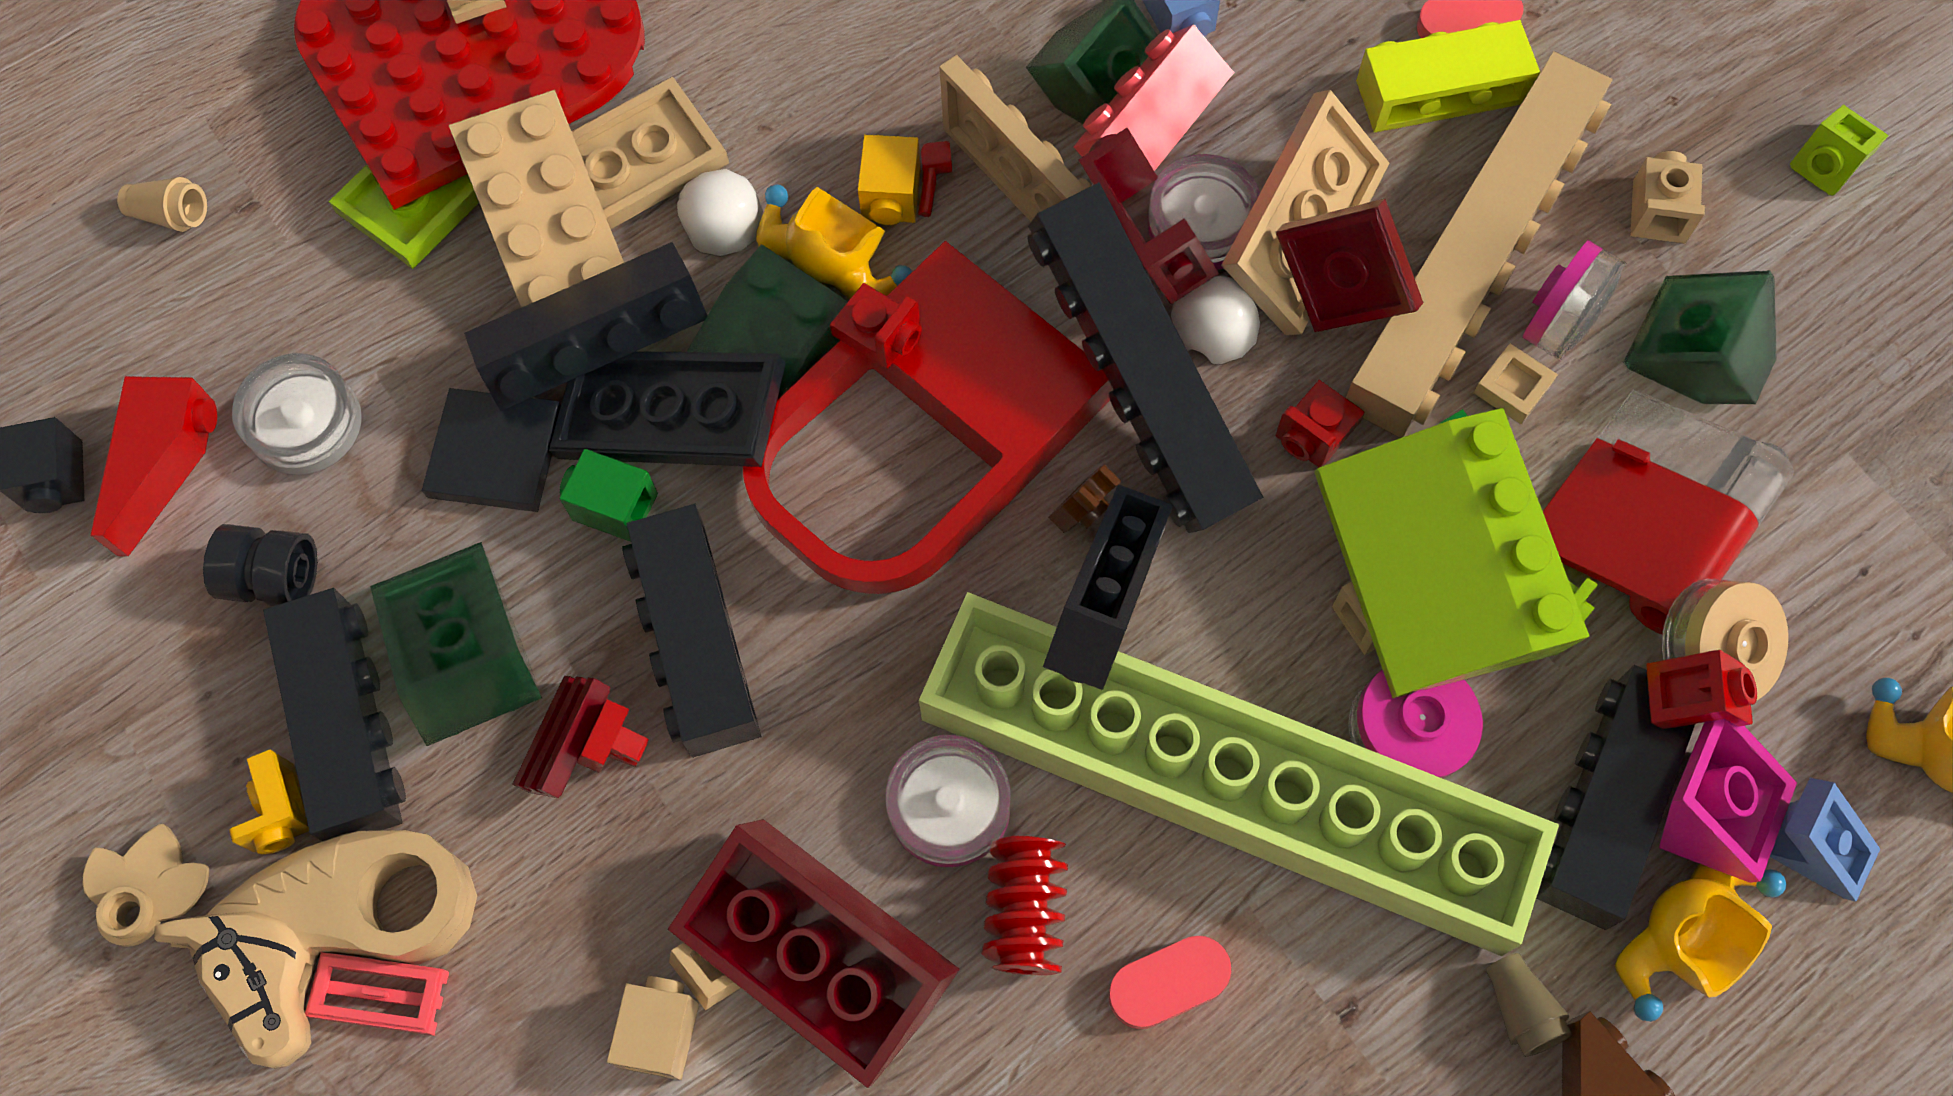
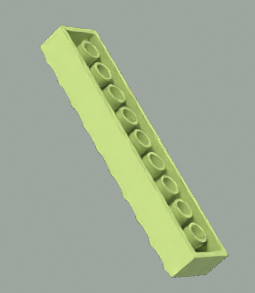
[919,592,1559,956]

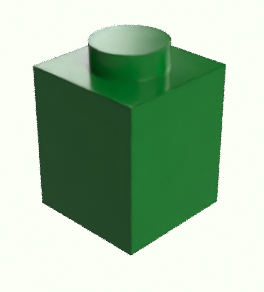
[559,449,658,542]

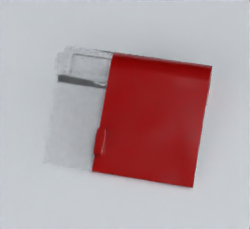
[1543,389,1794,638]

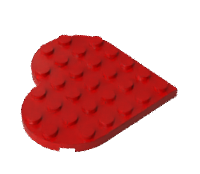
[294,0,645,210]

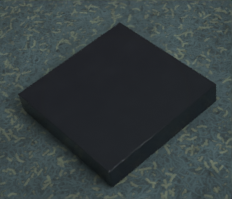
[421,388,561,512]

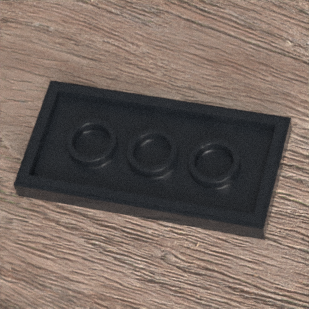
[548,351,786,467]

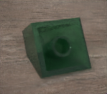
[1026,0,1158,124]
[1623,270,1777,405]

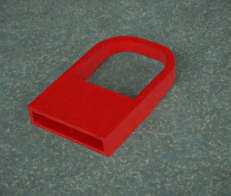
[743,241,1112,594]

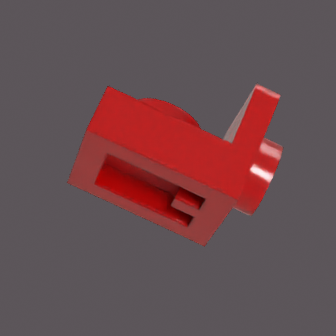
[830,283,922,369]
[1275,379,1365,468]
[1646,649,1757,729]

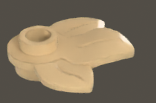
[83,824,209,947]

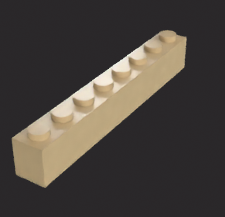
[1346,51,1613,438]

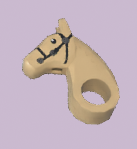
[154,830,477,1069]

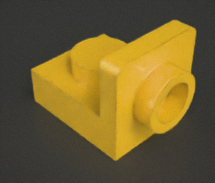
[229,749,309,854]

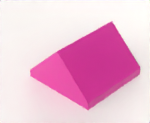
[1659,719,1797,883]

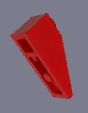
[91,376,218,556]

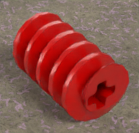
[981,836,1068,976]

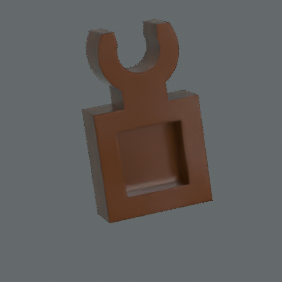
[1048,464,1121,533]

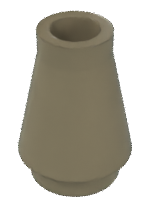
[1486,953,1572,1057]

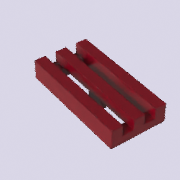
[512,675,610,798]

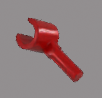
[918,141,952,217]

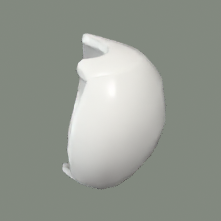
[677,169,763,256]
[1171,276,1260,364]

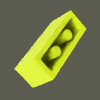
[1356,20,1540,133]

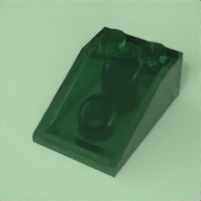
[687,244,848,400]
[370,542,542,746]

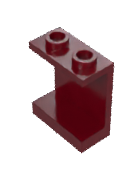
[1078,127,1219,305]

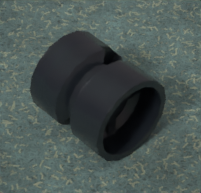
[203,524,318,606]

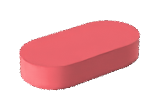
[1417,0,1523,38]
[1109,936,1231,1029]

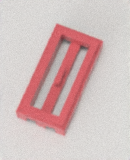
[305,952,449,1036]

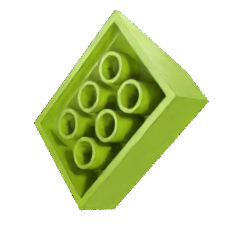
[1314,408,1590,699]

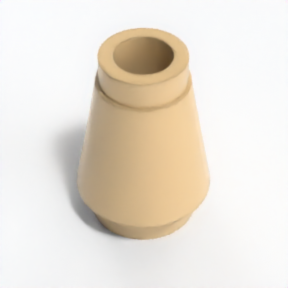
[117,177,207,232]

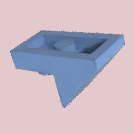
[1770,778,1880,902]

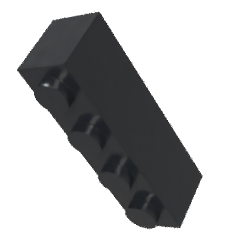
[464,242,709,412]
[1043,484,1173,690]
[622,504,762,758]
[263,587,406,842]
[1536,665,1695,930]

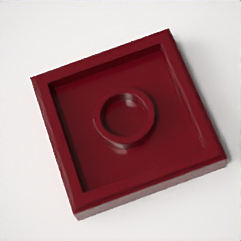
[1275,198,1424,332]

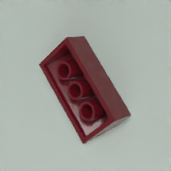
[667,819,960,1088]

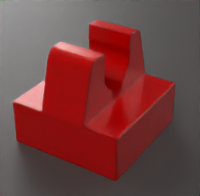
[577,699,649,773]

